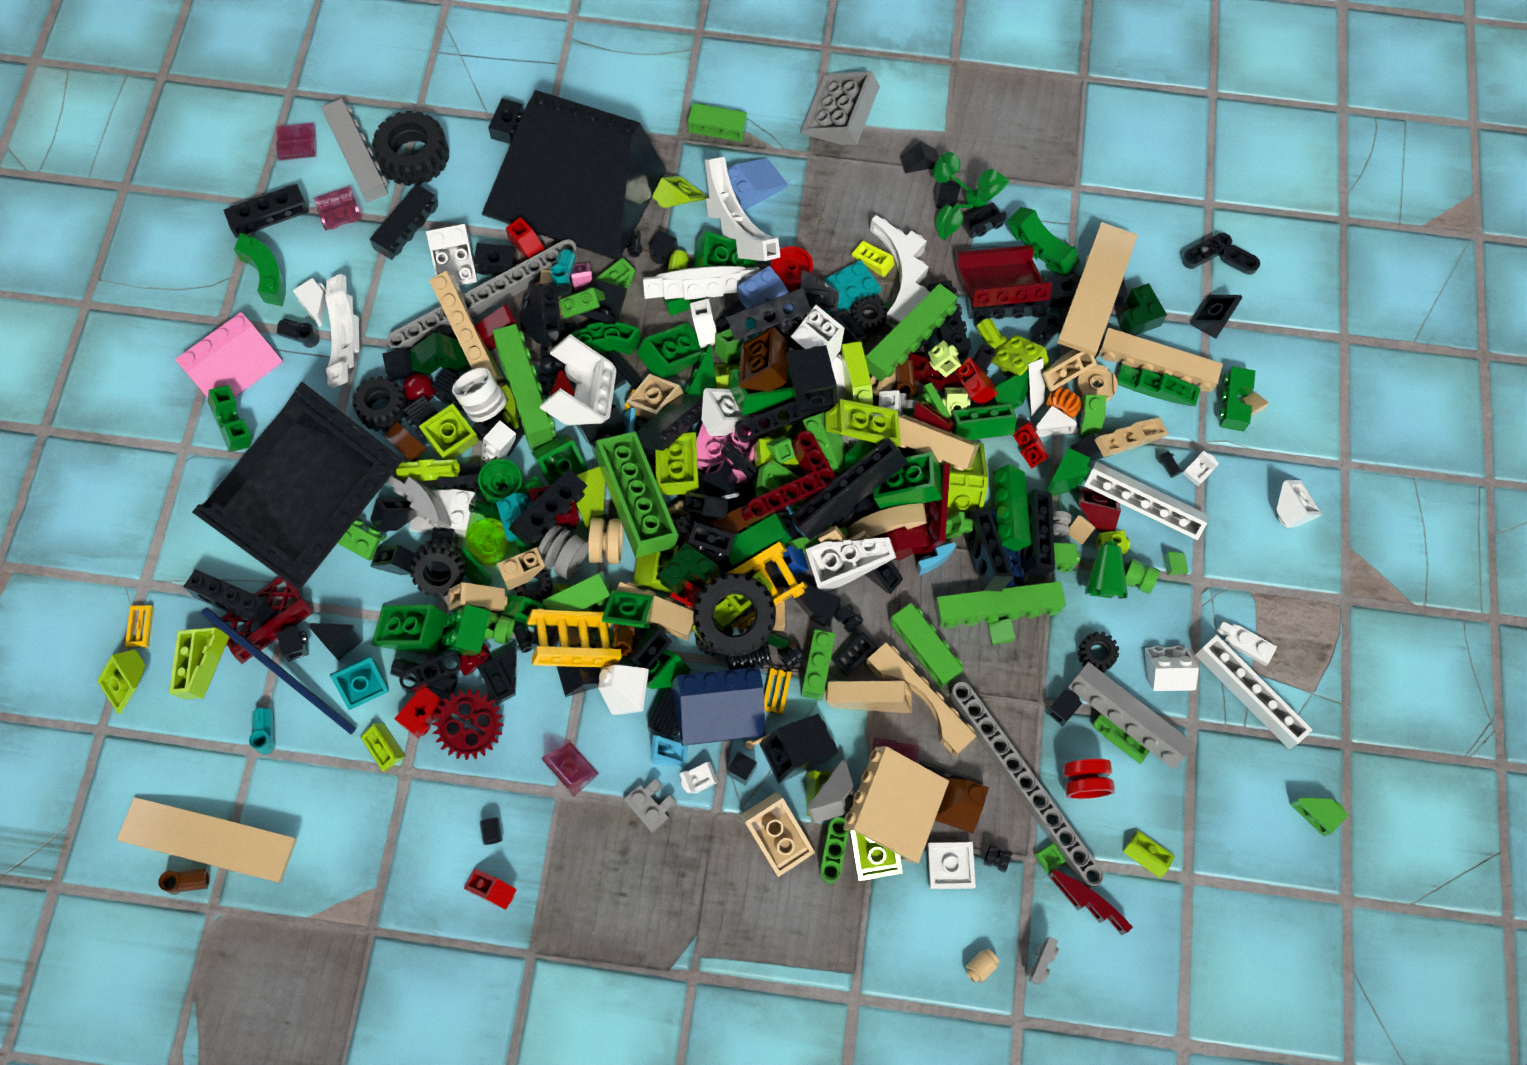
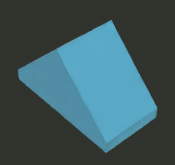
[651,736,688,767]

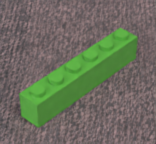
[865,283,958,382]
[935,581,1066,629]

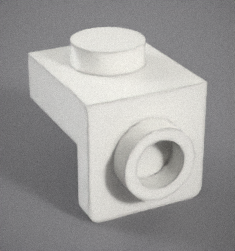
[1183,451,1219,487]
[680,762,718,793]

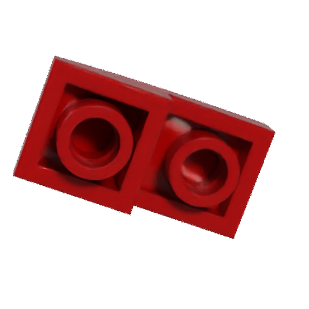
[1013,422,1048,469]

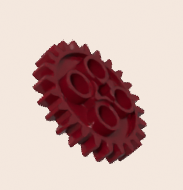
[431,689,504,760]

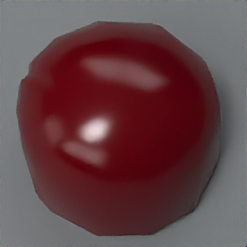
[402,373,435,402]

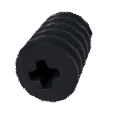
[726,643,772,670]

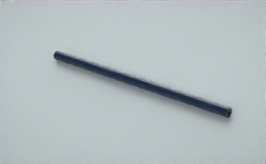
[201,607,357,735]

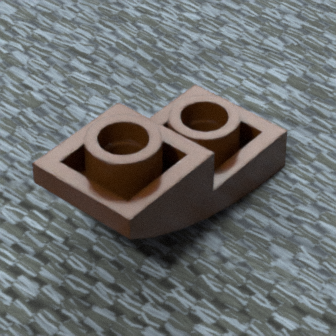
[383,422,427,462]

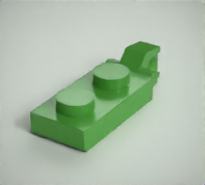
[1092,714,1150,764]

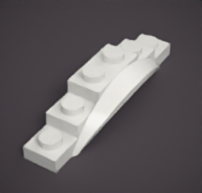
[643,266,760,300]
[325,274,359,388]

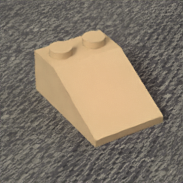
[740,792,815,877]

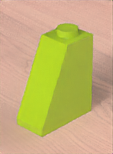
[574,467,607,529]

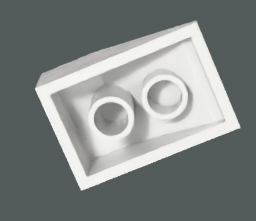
[409,489,478,539]

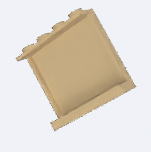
[843,746,949,863]

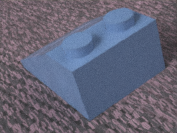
[727,158,788,211]
[738,266,793,312]

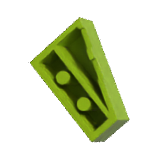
[169,627,229,700]

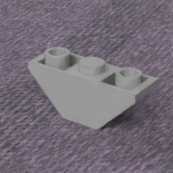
[807,760,855,823]

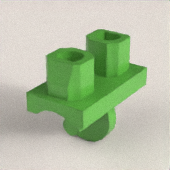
[946,512,973,541]

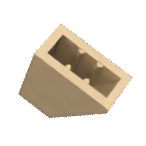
[448,583,507,613]

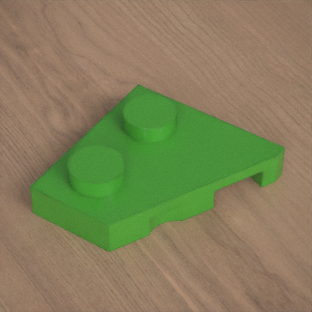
[596,257,636,294]

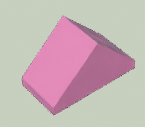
[571,262,592,292]

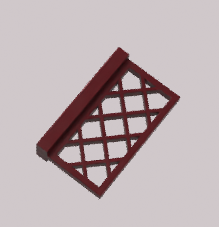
[914,463,950,557]
[212,576,313,664]

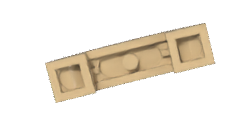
[848,503,927,538]

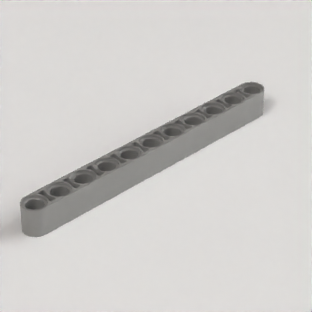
[387,240,578,351]
[950,682,1104,888]

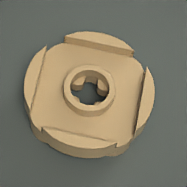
[1076,365,1118,402]

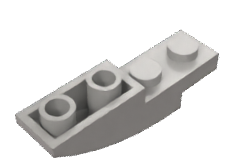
[388,476,451,529]

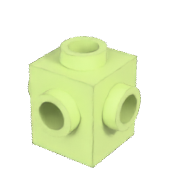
[928,340,961,377]
[941,388,970,419]

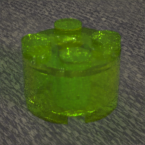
[465,518,511,566]

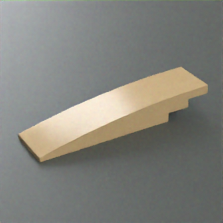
[1057,222,1138,356]
[117,797,297,884]

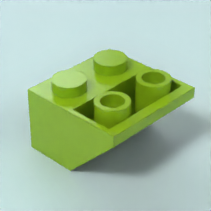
[633,545,679,593]

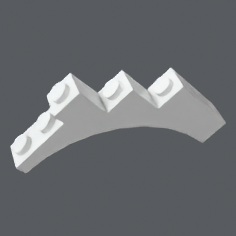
[705,157,780,261]
[870,215,930,329]

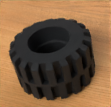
[352,376,408,432]
[410,538,466,597]

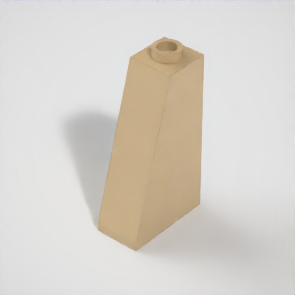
[824,681,912,713]

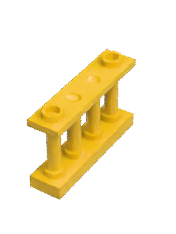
[724,542,808,631]
[527,609,622,667]

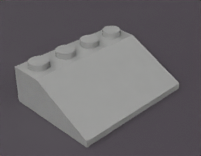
[801,71,880,145]

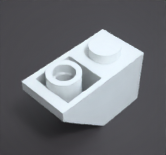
[690,299,718,348]

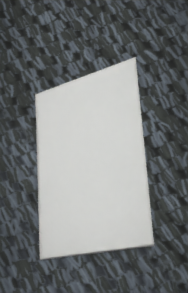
[1028,359,1045,417]

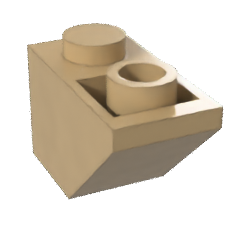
[497,547,545,590]

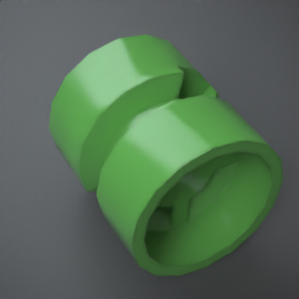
[1125,559,1160,594]
[484,612,515,645]

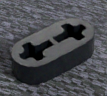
[1031,315,1061,347]

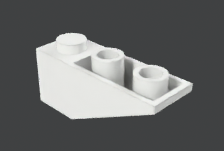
[481,421,516,465]

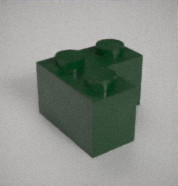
[1118,283,1167,336]
[411,332,469,375]
[659,542,720,595]

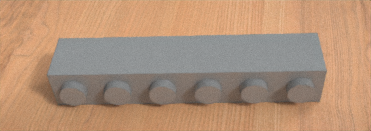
[321,99,388,203]
[1068,662,1194,770]

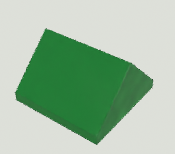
[602,590,654,629]

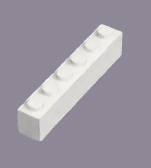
[1084,461,1209,540]
[1195,635,1312,749]

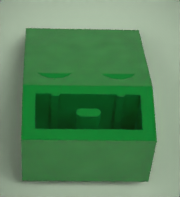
[439,604,491,655]

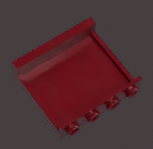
[956,245,1052,307]

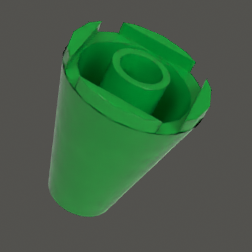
[1085,541,1128,599]

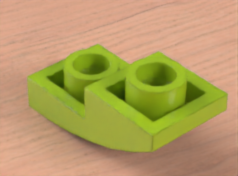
[500,385,519,429]

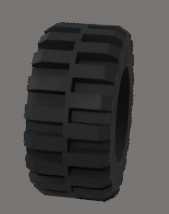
[372,111,449,186]
[693,573,776,656]

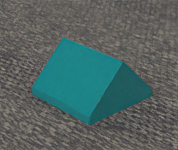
[330,656,389,710]

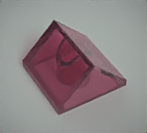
[542,742,599,797]

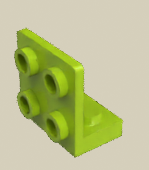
[991,334,1050,376]

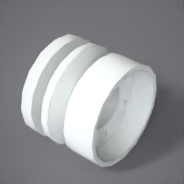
[452,368,507,422]

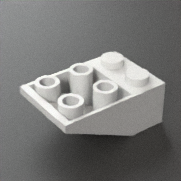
[426,224,477,286]

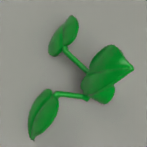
[933,152,1010,241]

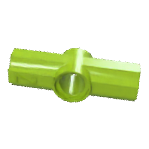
[976,318,1013,376]
[396,459,460,481]

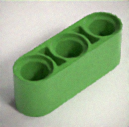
[820,817,849,884]

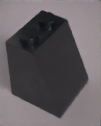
[786,345,838,417]
[760,714,838,784]

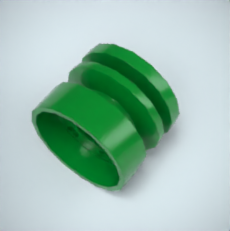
[478,459,524,507]

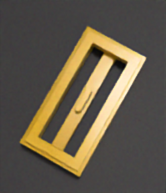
[125,605,154,648]
[764,668,792,715]

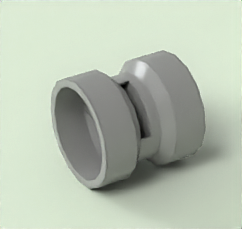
[1053,511,1072,538]

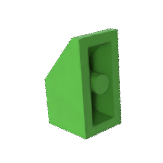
[1079,395,1106,438]
[1290,798,1348,837]

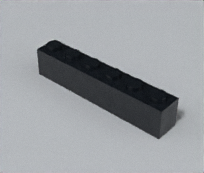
[790,437,909,540]

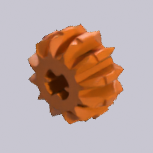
[1046,387,1082,419]

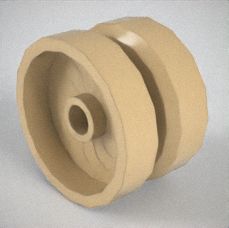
[588,518,623,565]

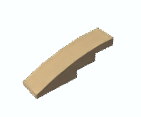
[1095,417,1169,457]

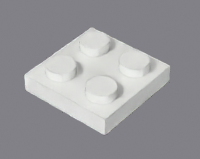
[927,842,976,889]

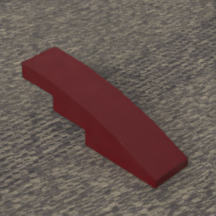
[906,353,964,393]
[1048,869,1133,935]

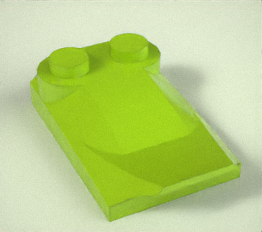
[825,399,901,447]
[655,432,699,495]

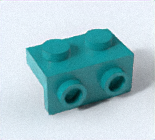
[496,493,537,541]

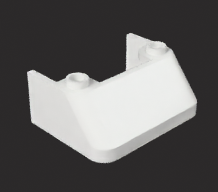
[540,334,616,425]

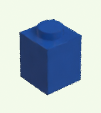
[777,546,809,577]

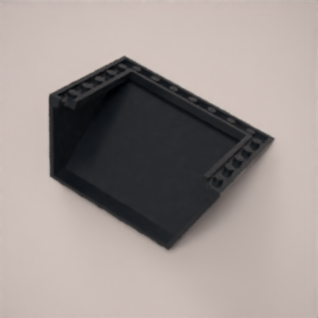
[482,90,666,261]
[192,382,404,591]

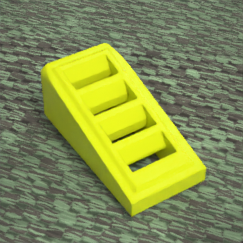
[852,241,895,277]

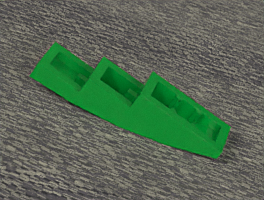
[1116,364,1201,406]

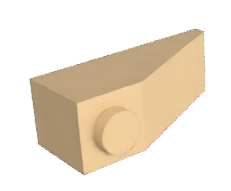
[1042,349,1097,391]

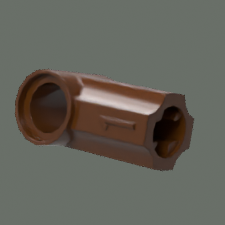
[896,360,918,400]
[613,624,636,656]
[158,869,210,895]

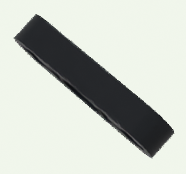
[1182,233,1232,269]
[539,341,559,396]

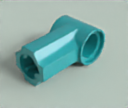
[550,249,576,285]
[249,708,275,755]

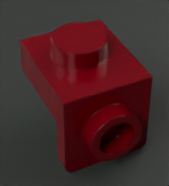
[456,643,492,676]

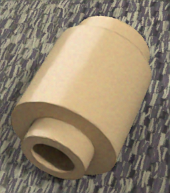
[965,949,999,983]

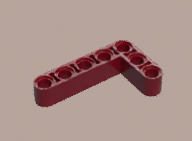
[742,431,835,523]

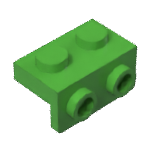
[559,287,605,319]
[756,461,801,498]
[337,518,387,561]

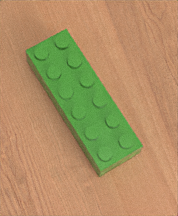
[492,324,556,451]
[594,431,678,558]

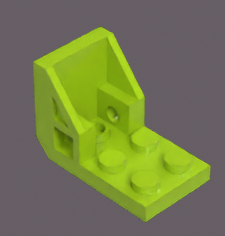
[945,443,988,518]

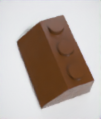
[739,327,788,391]

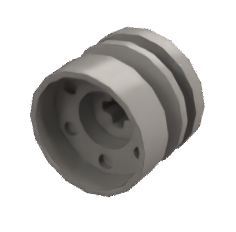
[538,524,589,579]

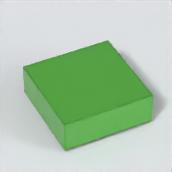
[1034,842,1066,874]

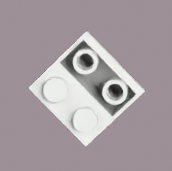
[791,305,844,362]
[1144,646,1199,691]

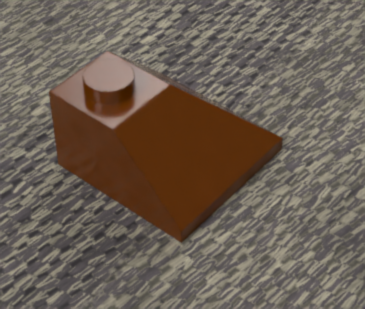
[935,777,989,834]

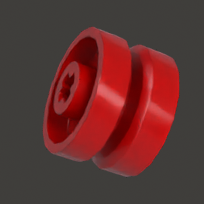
[770,246,813,292]
[1062,759,1115,799]

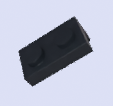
[962,202,1007,239]
[437,462,481,490]

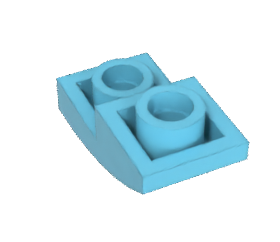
[916,542,956,575]

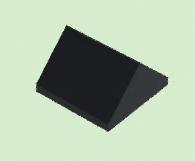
[1190,295,1243,339]
[309,623,363,661]
[557,644,601,697]

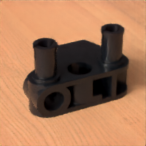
[520,282,574,344]

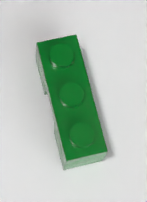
[1218,366,1256,432]
[208,385,251,453]

